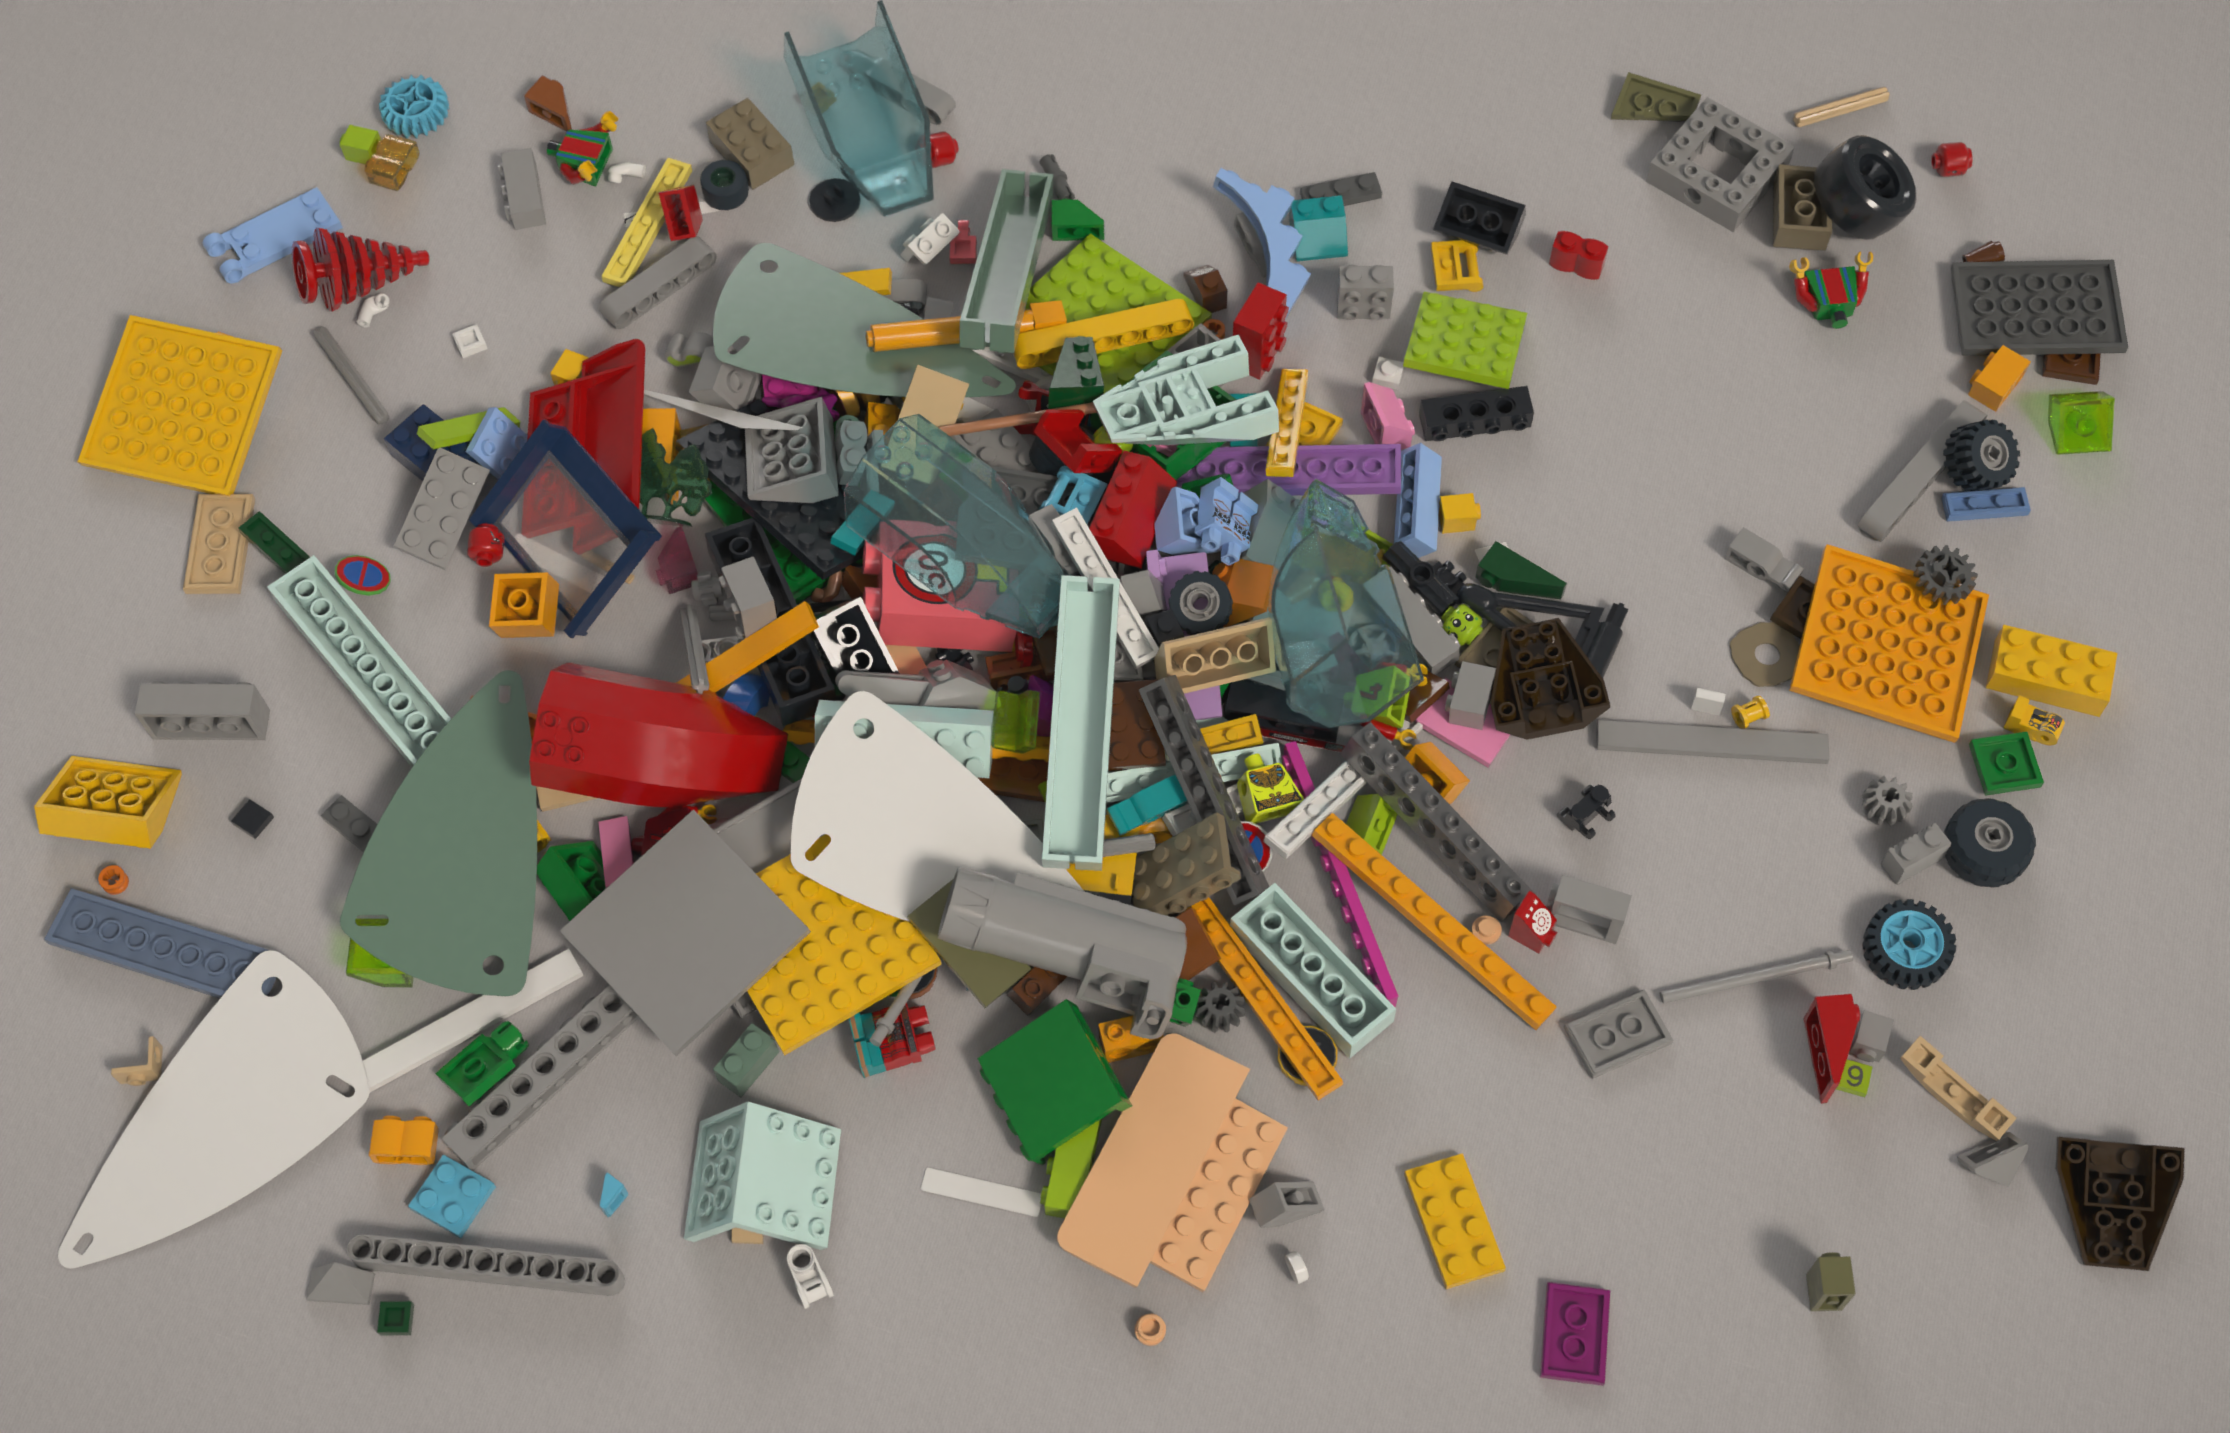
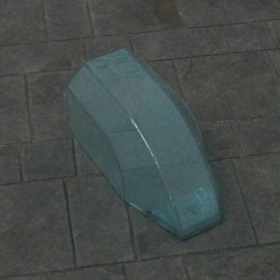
[784,0,934,217]
[844,414,1065,639]
[1268,479,1424,728]

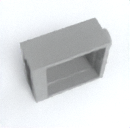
[1546,875,1632,944]

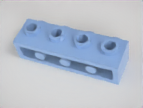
[1394,443,1442,558]

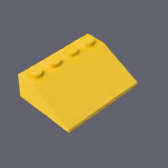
[34,756,182,849]

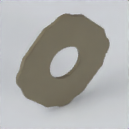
[1730,622,1800,687]

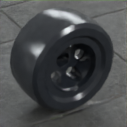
[1814,135,1916,240]

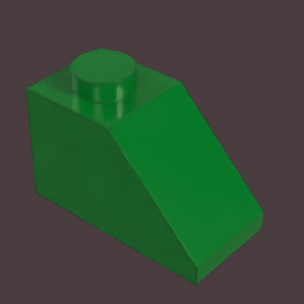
[1052,199,1104,241]

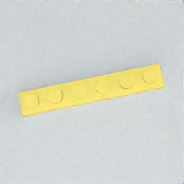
[601,158,692,288]

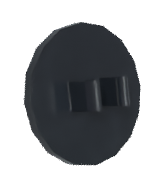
[809,178,861,222]

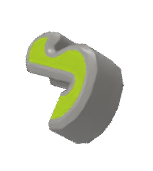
[664,332,714,367]

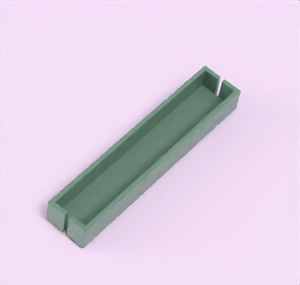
[960,169,1053,353]

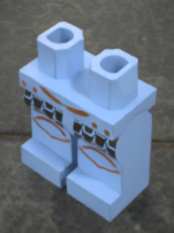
[1194,477,1258,565]

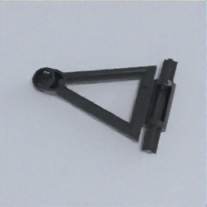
[1456,583,1628,678]

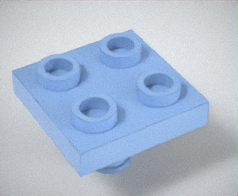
[465,407,528,480]

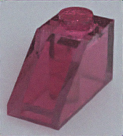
[655,526,698,594]

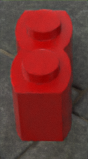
[1549,231,1609,280]

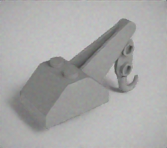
[835,660,1001,710]

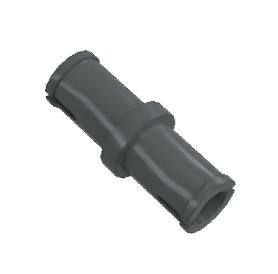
[1039,154,1075,200]

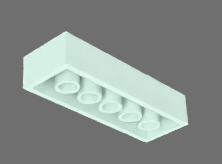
[815,700,994,778]
[1230,883,1396,1059]

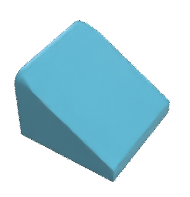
[600,1173,628,1218]

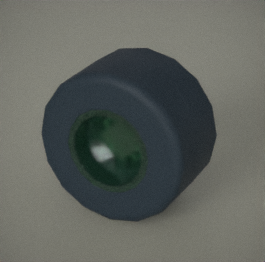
[700,160,749,210]

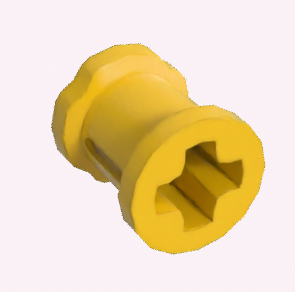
[1731,695,1770,729]

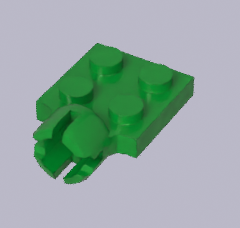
[435,1021,529,1106]

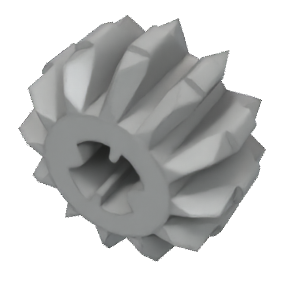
[1862,776,1913,827]

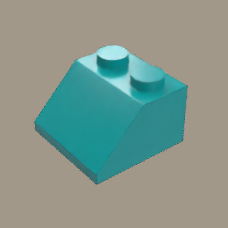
[1289,195,1348,262]

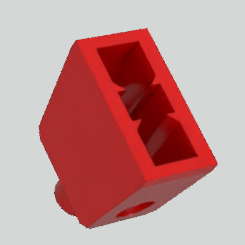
[659,185,703,241]

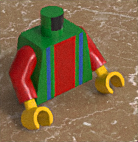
[547,111,619,187]
[1789,251,1873,329]

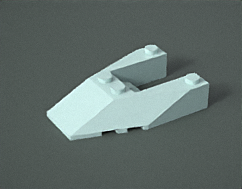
[1093,335,1279,445]

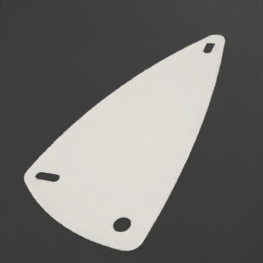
[791,691,1085,922]
[58,950,369,1269]

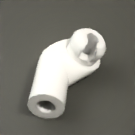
[607,162,646,183]
[357,293,390,327]

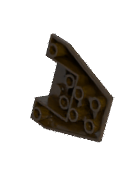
[1490,618,1611,740]
[2056,1137,2185,1271]

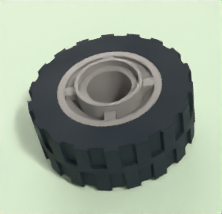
[1168,571,1233,635]

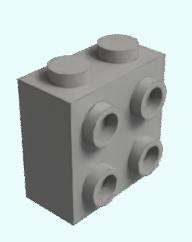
[1337,265,1394,320]

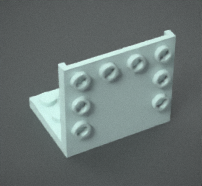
[684,1102,841,1250]

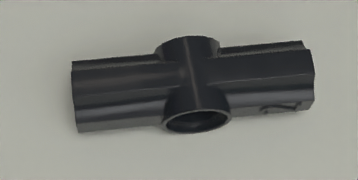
[1382,541,1459,616]

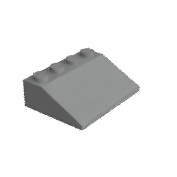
[745,397,838,503]

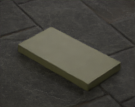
[907,879,1031,1009]

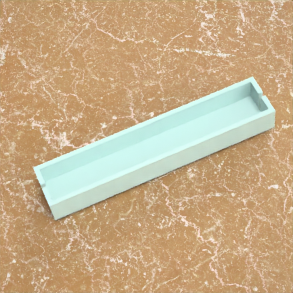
[1042,575,1120,871]

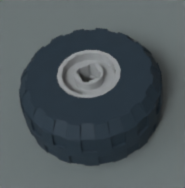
[1944,798,2036,888]

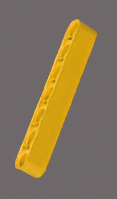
[1013,299,1194,369]

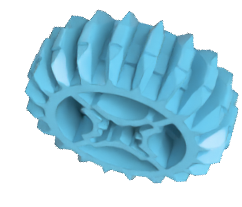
[379,74,449,139]

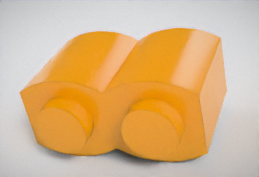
[369,1115,439,1165]

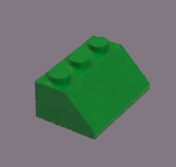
[537,841,606,921]

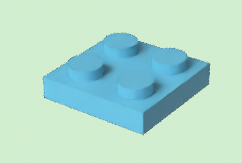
[408,1155,496,1239]

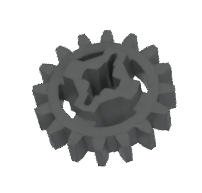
[1913,545,1978,605]

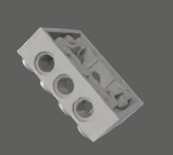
[1646,97,1795,233]

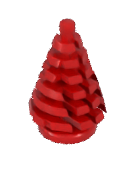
[292,228,430,312]

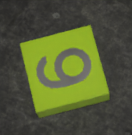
[1836,1059,1873,1098]

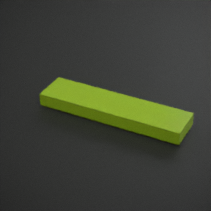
[417,407,521,450]

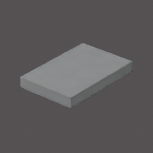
[1564,989,1674,1079]

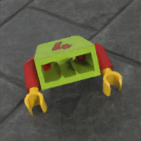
[1343,663,1428,750]

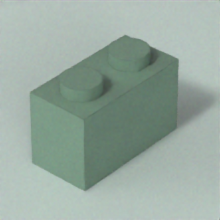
[713,1023,779,1098]

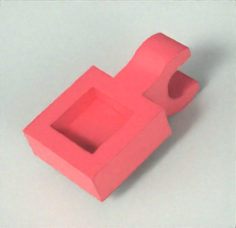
[949,220,977,264]

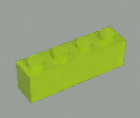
[1040,1119,1102,1218]

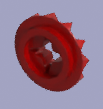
[1015,622,1033,667]

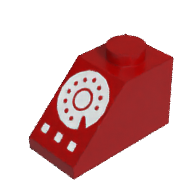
[1508,891,1558,954]

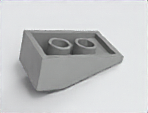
[1242,479,1305,584]

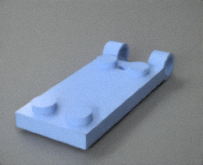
[203,187,343,284]

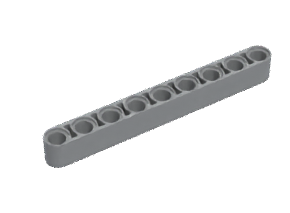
[347,1234,625,1296]

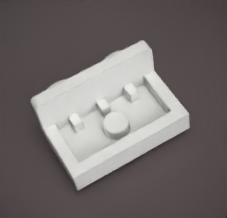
[900,213,960,265]

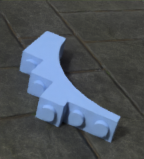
[1213,168,1311,320]

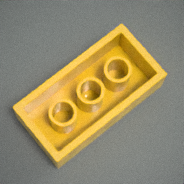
[1986,624,2118,717]

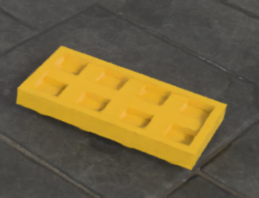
[1404,1153,1506,1289]

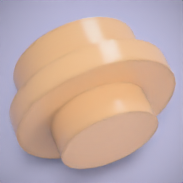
[1472,915,1502,945]
[1135,1314,1166,1346]

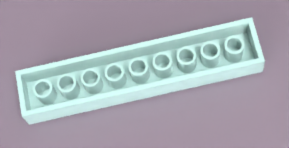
[267,555,451,767]

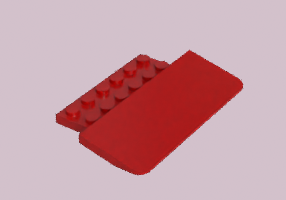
[522,339,646,555]

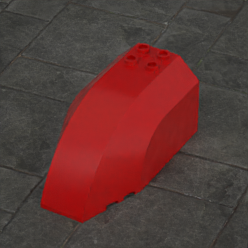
[529,662,788,807]

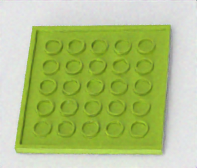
[1025,234,1212,394]

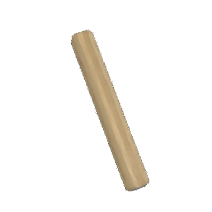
[1793,87,1890,127]

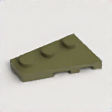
[1611,72,1701,121]

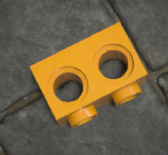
[1098,1016,1164,1063]

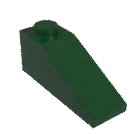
[1475,541,1567,600]

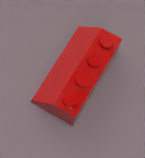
[1089,450,1177,568]

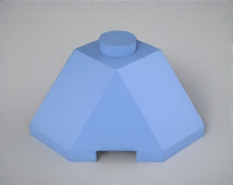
[1154,487,1219,556]

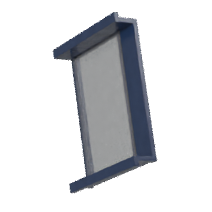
[469,419,662,638]

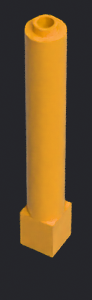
[866,300,1067,352]

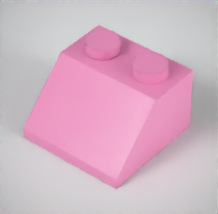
[1361,382,1415,450]

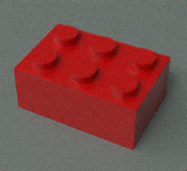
[1233,282,1289,380]

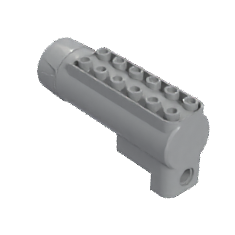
[937,867,1187,1039]

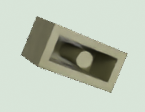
[1806,1252,1856,1311]

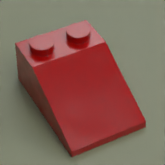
[1803,994,1860,1104]

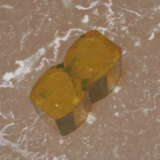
[365,134,420,191]

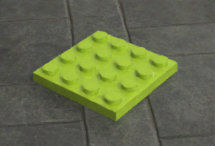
[1403,291,1527,389]

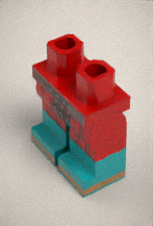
[849,1003,936,1078]

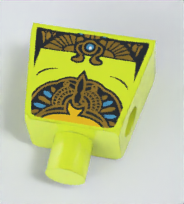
[1237,753,1304,824]

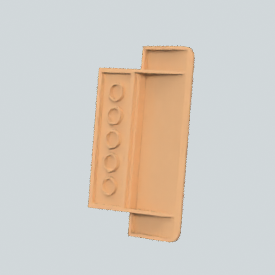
[1057,1033,1288,1292]

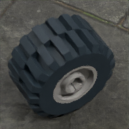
[1943,419,2020,491]

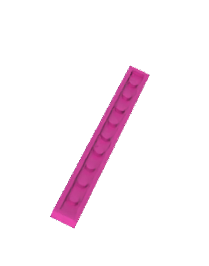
[1281,741,1399,1007]

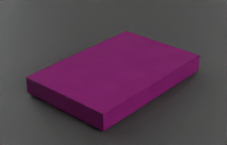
[1540,1282,1611,1386]

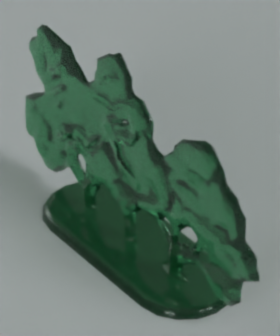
[640,428,712,527]

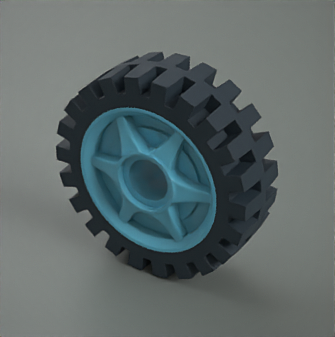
[1862,899,1957,990]

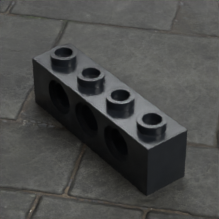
[1419,386,1534,442]

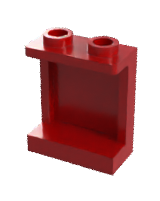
[1034,409,1123,473]

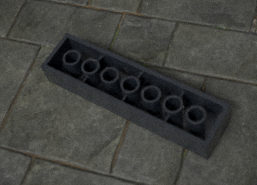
[705,518,836,726]

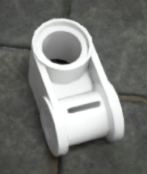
[787,1244,834,1309]

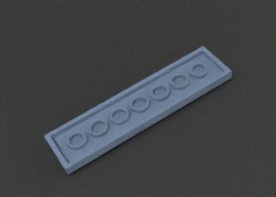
[44,888,283,998]

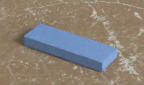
[1941,487,2031,522]

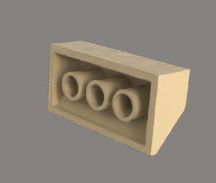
[1154,617,1276,694]

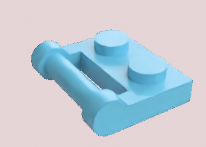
[1039,466,1107,526]

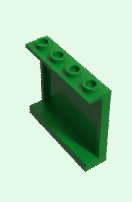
[977,999,1132,1165]

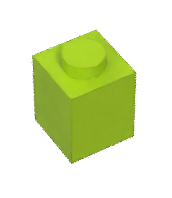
[339,124,384,167]

